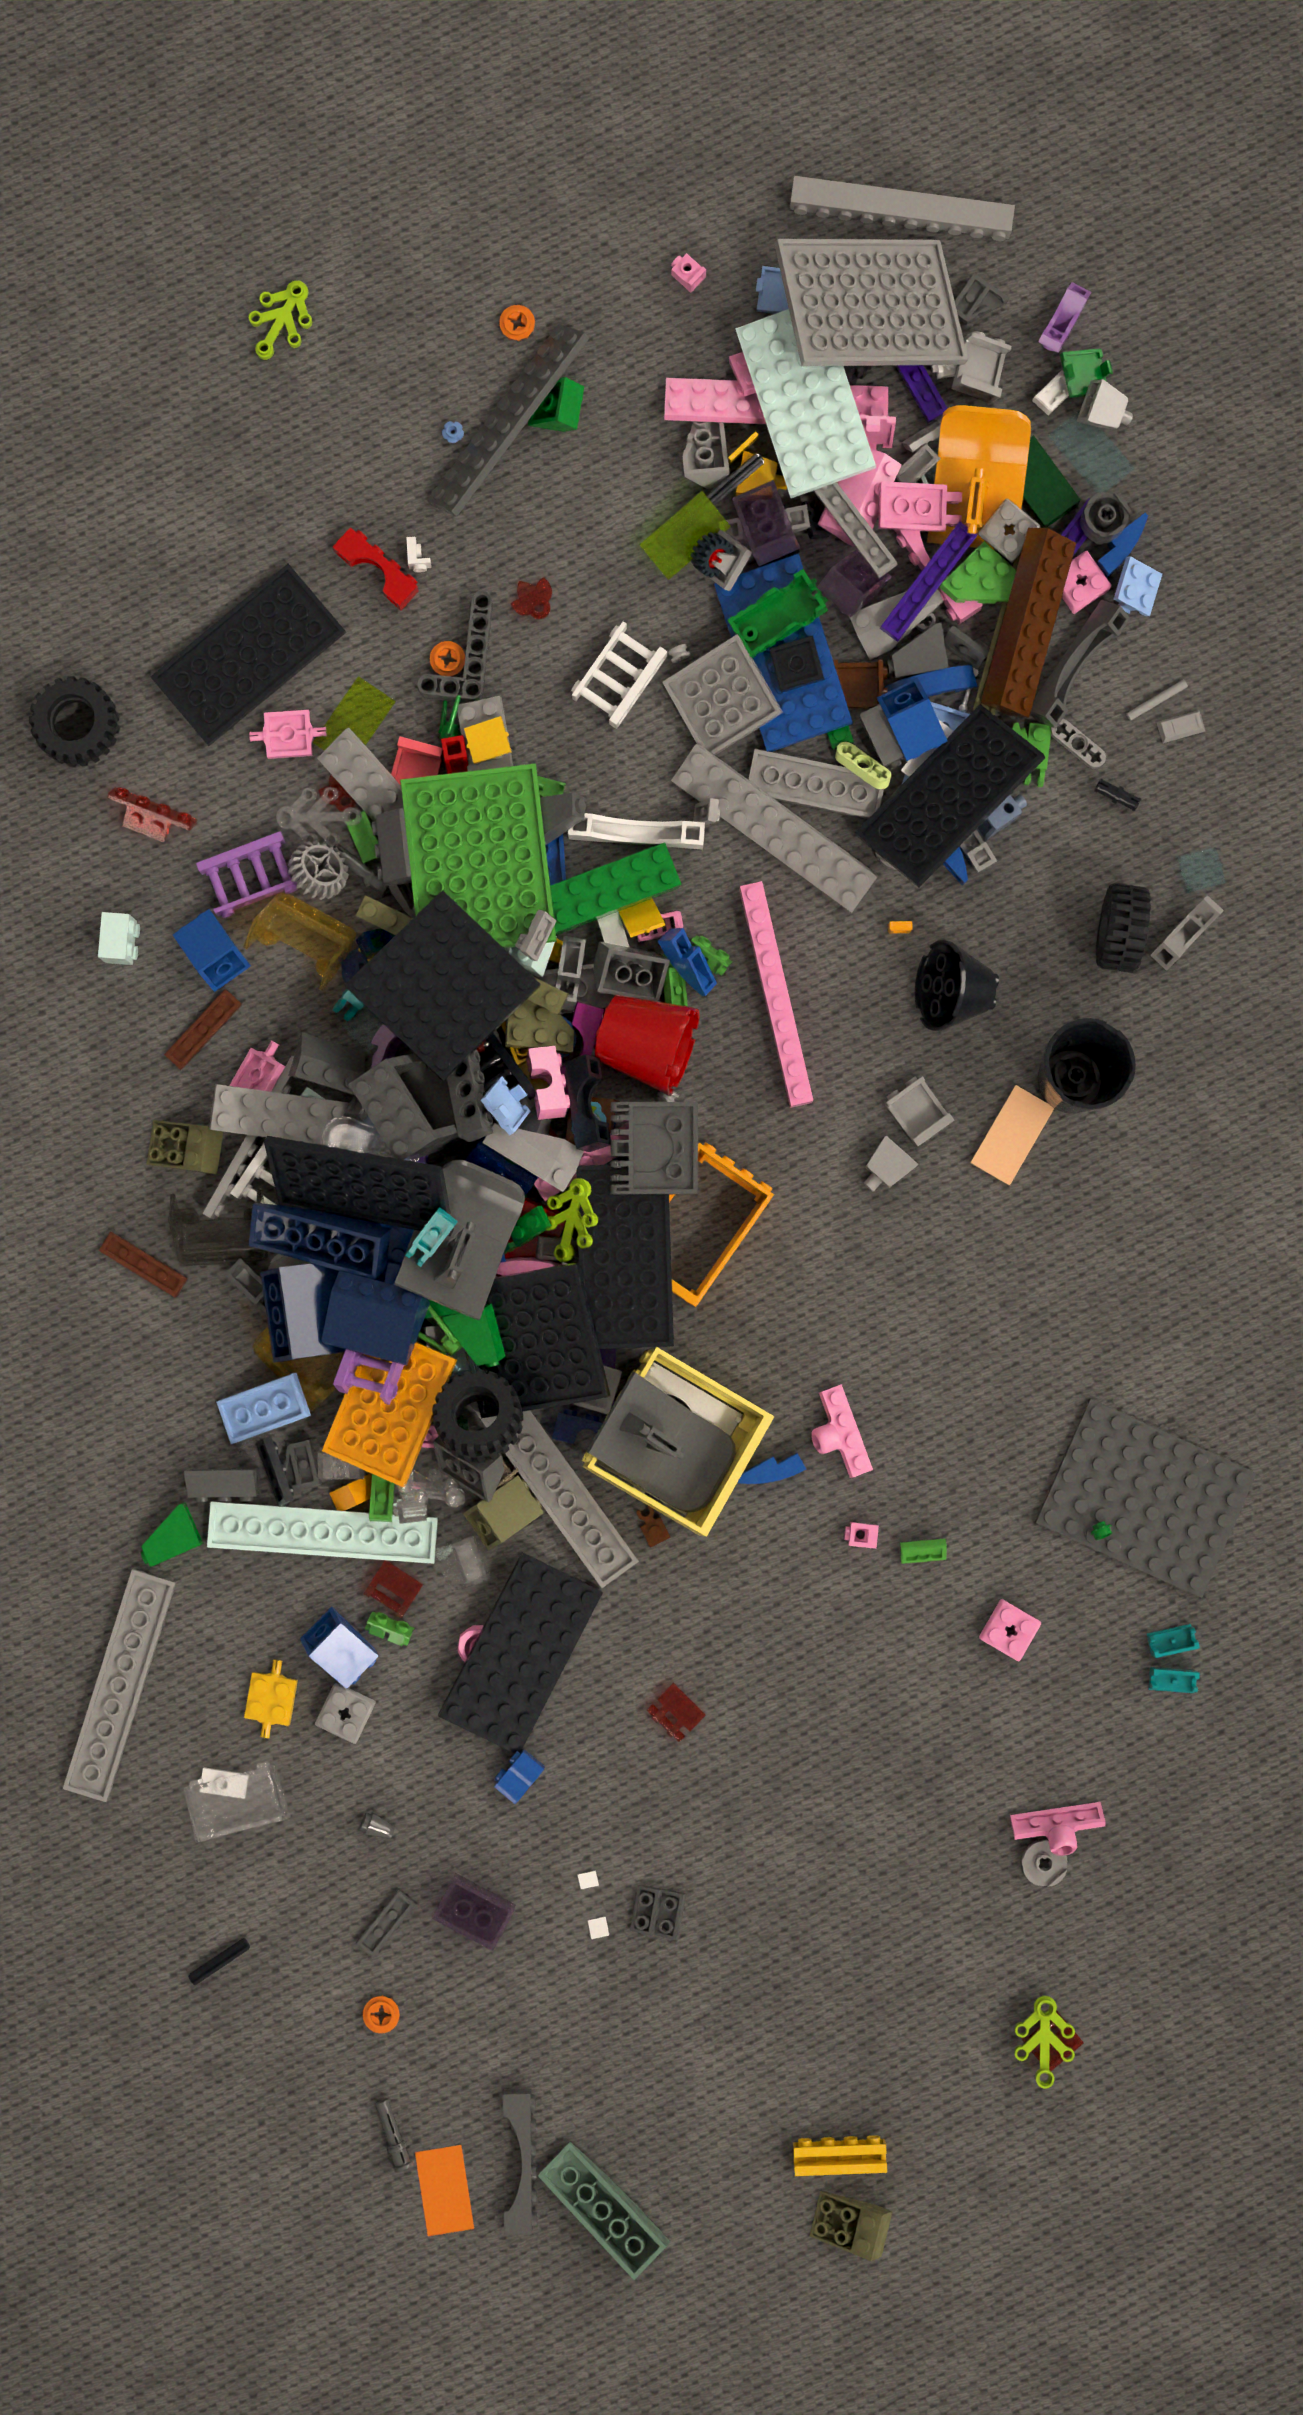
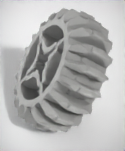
[288,840,349,900]

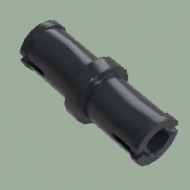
[1094,778,1141,811]

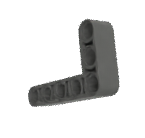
[417,591,493,703]

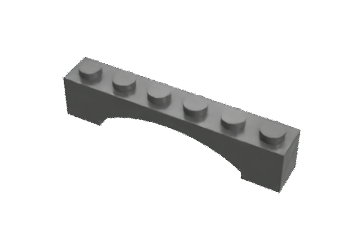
[1030,600,1131,728]
[503,2089,537,2235]

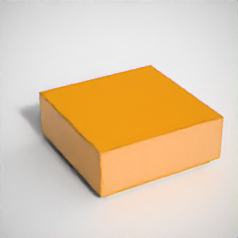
[888,921,912,934]

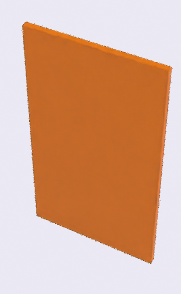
[415,2145,474,2236]

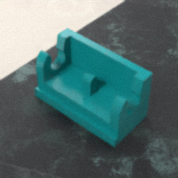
[1147,1624,1200,1658]
[1149,1667,1200,1693]

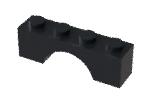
[565,1054,611,1152]

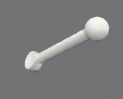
[959,668,978,712]

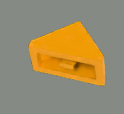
[329,1474,372,1511]

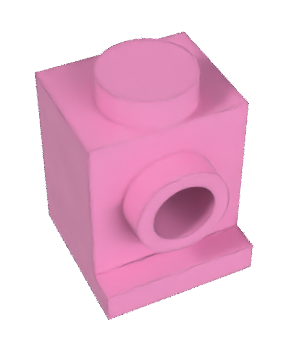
[671,253,706,293]
[844,1522,879,1549]

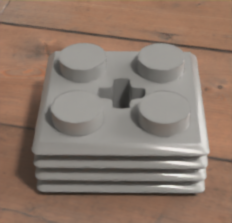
[978,499,1040,562]
[315,1683,376,1744]

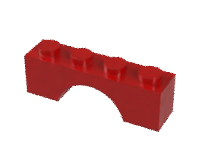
[333,527,419,611]
[441,735,469,774]

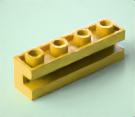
[793,2135,887,2176]

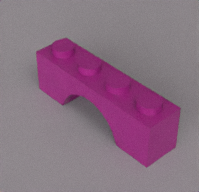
[560,1001,604,1094]

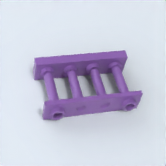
[196,831,298,918]
[333,1350,404,1405]

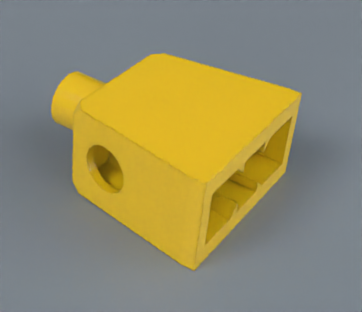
[736,451,787,499]

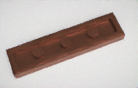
[164,989,243,1070]
[99,1231,188,1298]

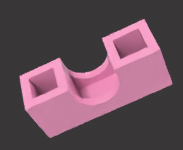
[526,1046,570,1120]

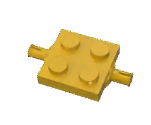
[244,1659,298,1738]

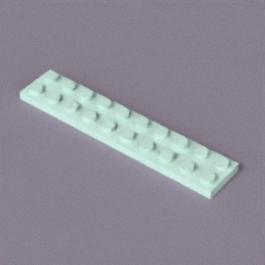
[207,1501,438,1564]

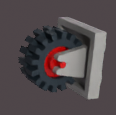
[691,530,752,591]

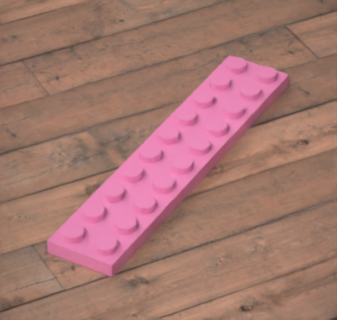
[664,378,888,424]

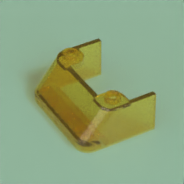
[243,893,356,990]

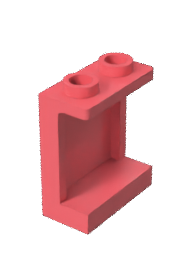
[391,737,444,785]

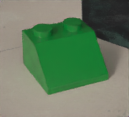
[528,377,584,432]

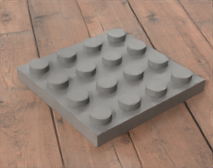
[663,634,783,755]

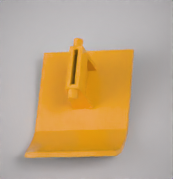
[927,405,1031,550]

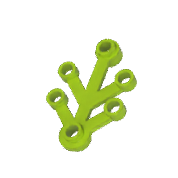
[249,281,313,360]
[547,1178,598,1262]
[1014,1996,1075,2089]

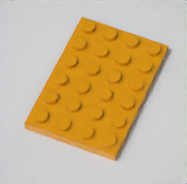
[322,1342,457,1487]

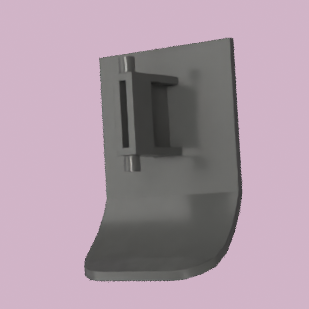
[394,1160,525,1321]
[586,1372,736,1513]

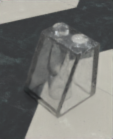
[435,1533,492,1592]

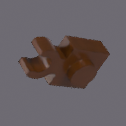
[637,1505,671,1548]

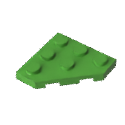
[939,541,1016,604]

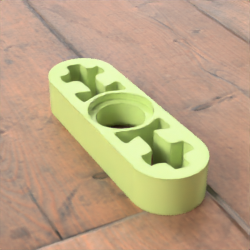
[835,742,891,789]

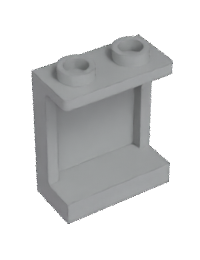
[952,331,1012,402]
[885,1076,954,1148]

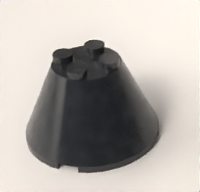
[915,940,999,1031]

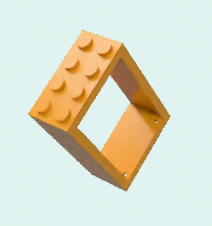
[669,1142,774,1307]

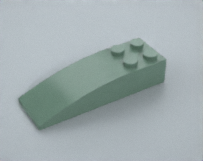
[538,2142,671,2280]

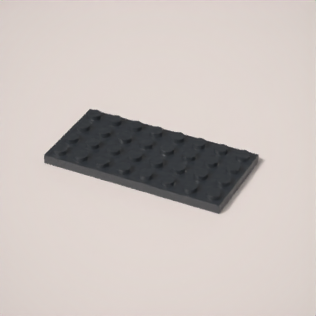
[151,563,346,746]
[855,704,1045,888]
[264,1136,454,1237]
[576,1165,674,1349]
[438,1552,603,1753]

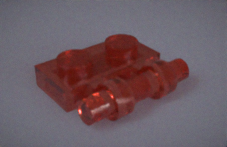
[647,1682,706,1742]

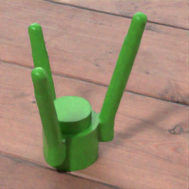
[418,1305,462,1356]

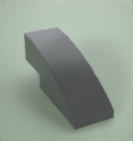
[556,936,586,1011]
[225,1258,267,1315]

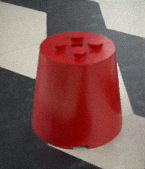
[595,995,700,1096]

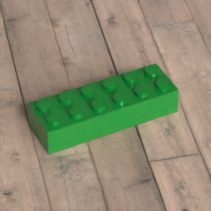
[550,843,681,935]

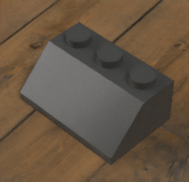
[372,808,411,886]
[594,942,670,1002]
[288,1032,365,1096]
[433,1436,504,1502]
[184,1468,259,1502]

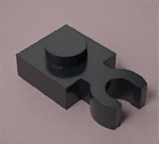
[801,500,832,539]

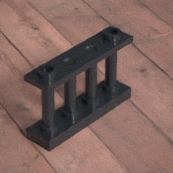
[468,1033,536,1125]

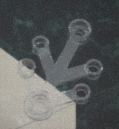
[276,787,362,846]
[397,1468,466,1507]

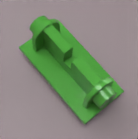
[690,935,732,976]
[365,1612,414,1646]

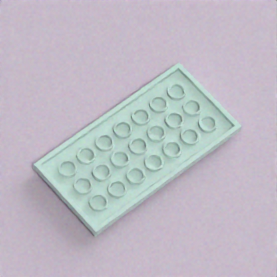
[735,309,876,498]

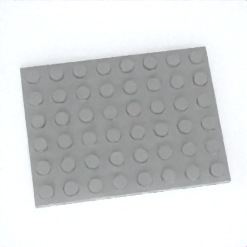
[774,239,968,366]

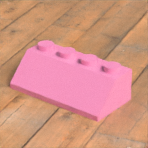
[818,448,901,546]

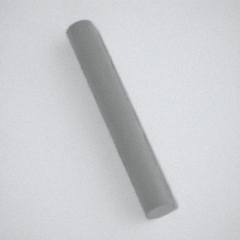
[1126,679,1188,721]

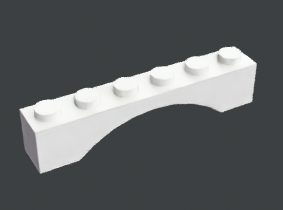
[568,813,705,850]

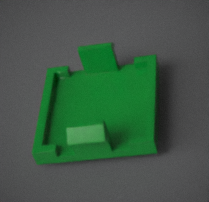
[1060,349,1113,398]

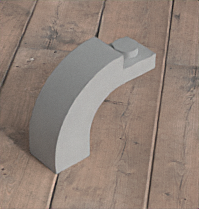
[1150,895,1224,970]

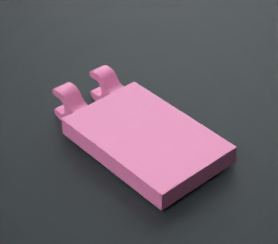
[878,482,962,532]

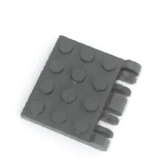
[610,1102,698,1195]

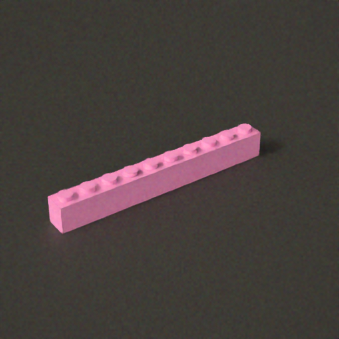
[739,881,813,1108]

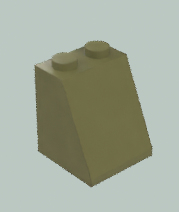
[463,1476,544,1551]

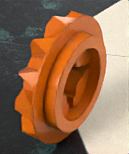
[499,305,535,341]
[430,641,465,677]
[363,1995,400,2033]

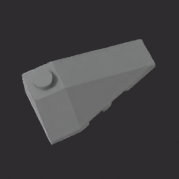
[682,421,729,489]
[849,589,944,660]
[482,1123,584,1192]

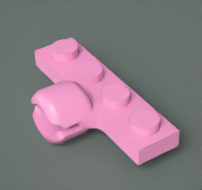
[811,1384,873,1478]
[1010,1802,1105,1856]

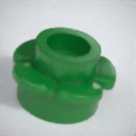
[1091,1521,1112,1540]

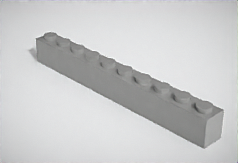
[790,176,1015,241]

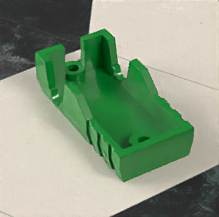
[727,569,828,658]

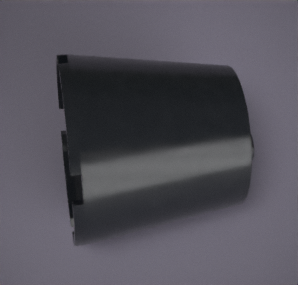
[1038,1018,1136,1113]

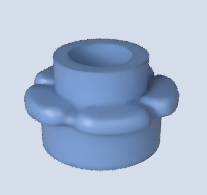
[442,421,464,443]

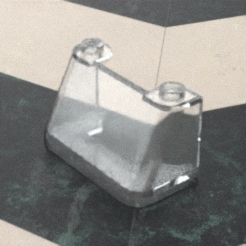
[184,1761,291,1843]

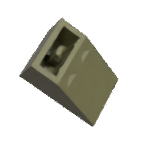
[147,1120,224,1175]
[810,2191,893,2261]

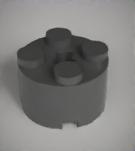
[1080,492,1129,544]

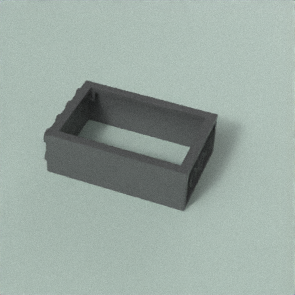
[349,1054,473,1161]

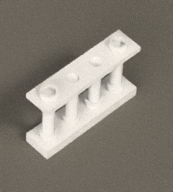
[571,622,667,729]
[230,1143,276,1205]

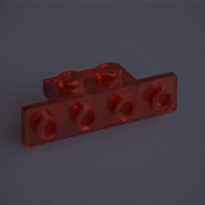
[107,787,198,842]

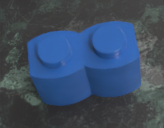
[494,1749,545,1804]

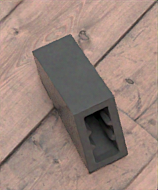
[887,623,949,678]
[859,704,904,770]
[540,793,586,845]

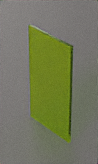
[639,491,731,580]
[312,676,396,751]

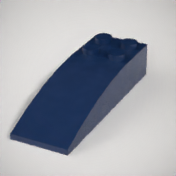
[249,1203,391,1280]

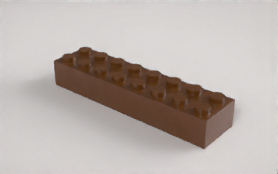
[981,528,1076,718]

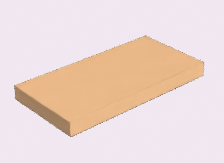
[970,1085,1054,1185]

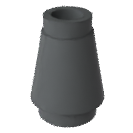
[359,1812,395,1839]

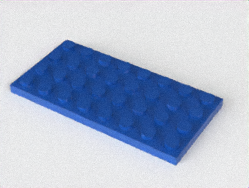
[714,554,853,752]

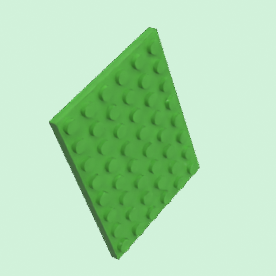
[401,764,557,948]

